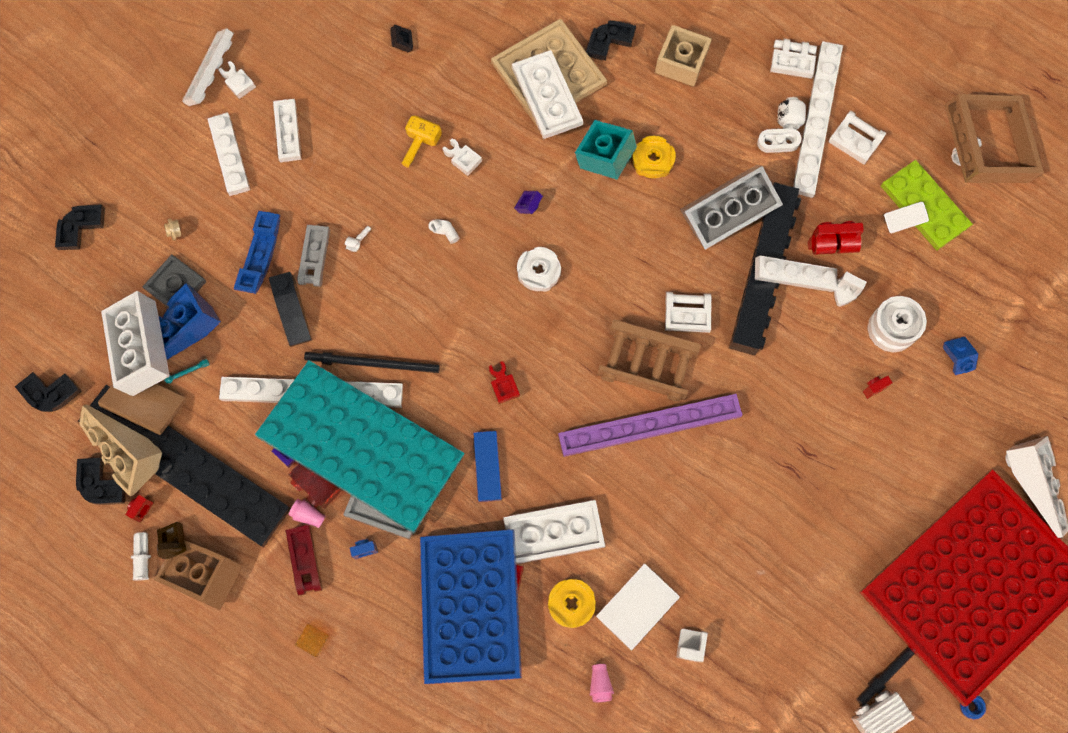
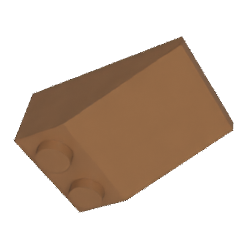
[154,540,243,610]

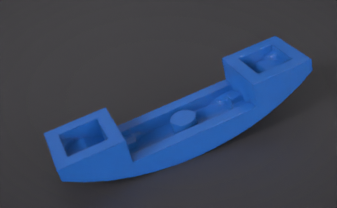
[234,211,280,294]

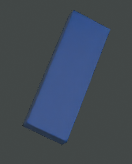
[474,431,502,502]

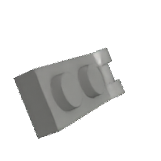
[298,225,330,287]

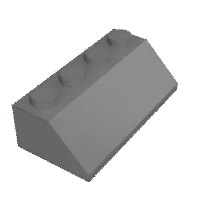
[680,165,783,249]

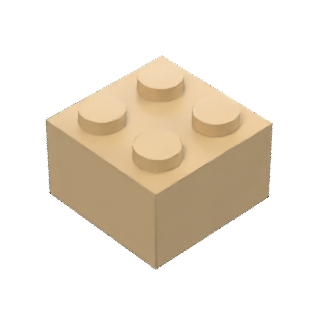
[655,25,712,87]

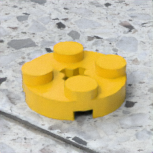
[632,136,676,178]
[548,579,596,628]

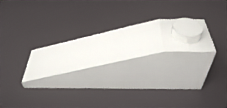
[1006,436,1068,538]

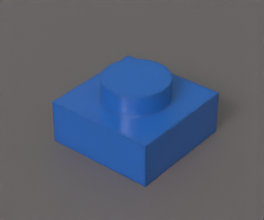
[350,539,378,559]

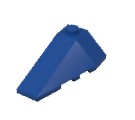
[159,283,221,360]

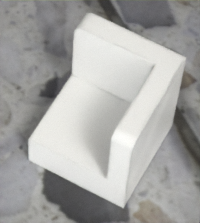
[676,629,708,662]

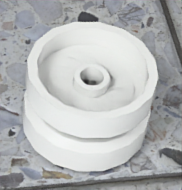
[868,296,927,353]

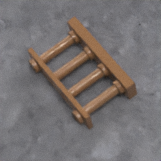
[597,319,701,401]

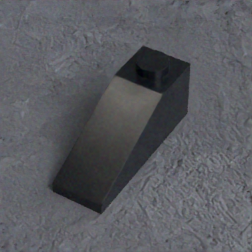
[269,272,312,347]

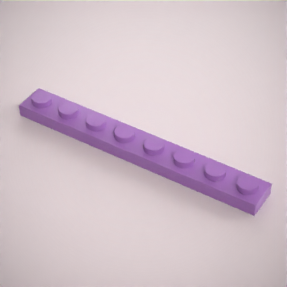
[558,394,742,457]

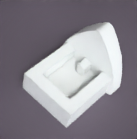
[834,272,867,307]

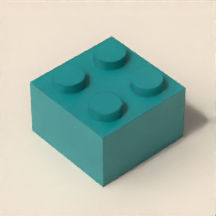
[575,120,637,180]

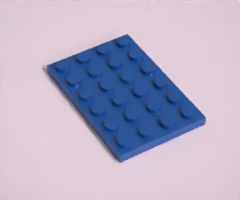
[420,530,522,684]

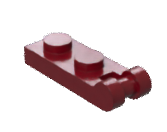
[285,525,323,596]

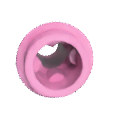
[288,499,326,528]
[590,664,614,702]

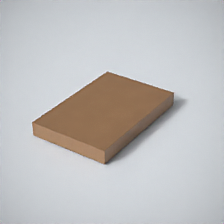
[98,384,186,435]

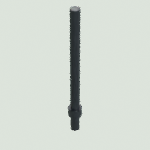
[304,351,440,373]
[856,647,915,705]

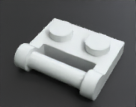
[828,110,887,164]
[665,292,711,333]

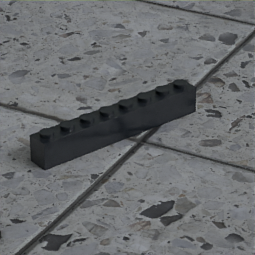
[729,182,801,356]

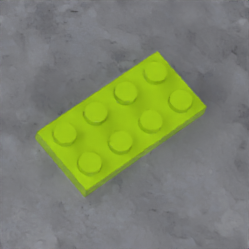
[881,160,973,251]

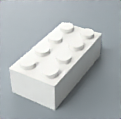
[101,291,170,396]

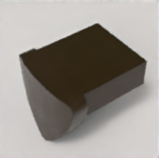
[157,522,187,559]

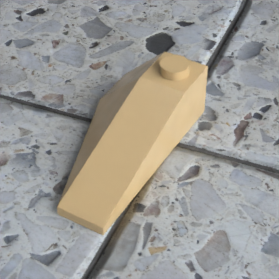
[79,404,162,496]

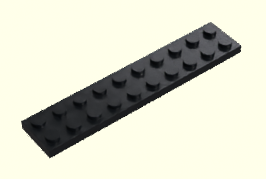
[78,384,291,548]

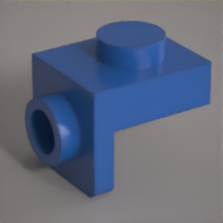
[943,336,979,375]

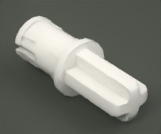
[131,532,151,580]

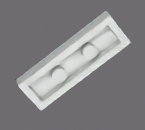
[273,99,302,162]

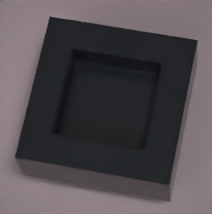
[390,24,413,53]

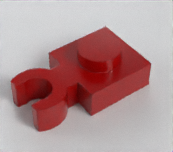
[489,361,520,404]

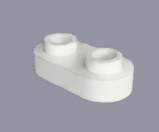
[757,128,801,153]

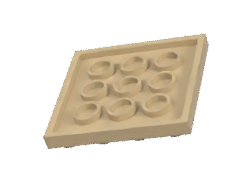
[491,19,607,126]

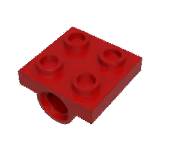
[808,221,864,255]

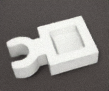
[219,61,256,99]
[443,139,482,176]

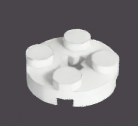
[517,247,561,292]

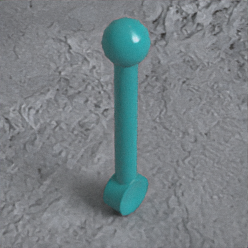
[164,359,210,384]

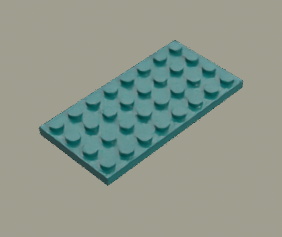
[255,360,465,533]

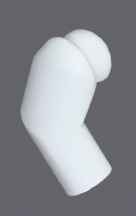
[429,219,460,244]

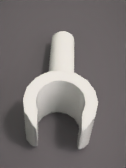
[345,226,371,252]

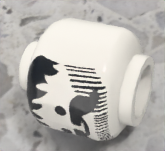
[777,97,806,130]

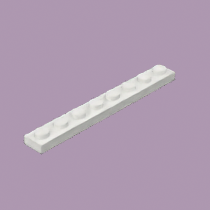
[793,41,843,198]
[219,377,403,408]

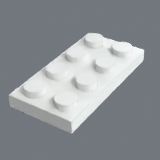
[512,50,583,139]
[503,500,605,564]

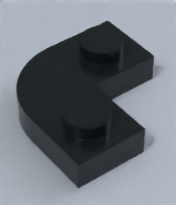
[586,20,636,61]
[55,205,105,250]
[15,372,82,412]
[76,458,125,505]

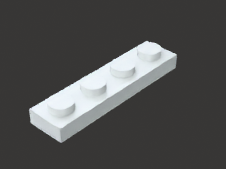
[182,29,234,106]
[207,113,250,196]
[755,256,837,292]

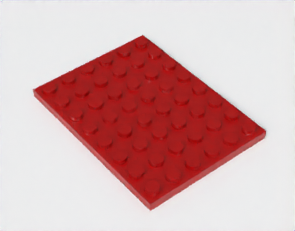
[859,469,1068,706]

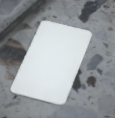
[884,202,929,233]

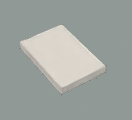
[596,564,680,650]

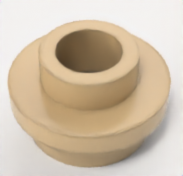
[164,218,181,240]

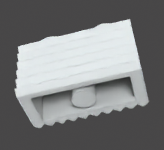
[851,690,915,733]

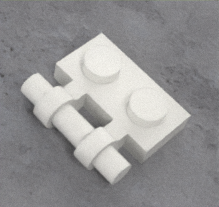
[770,39,817,79]

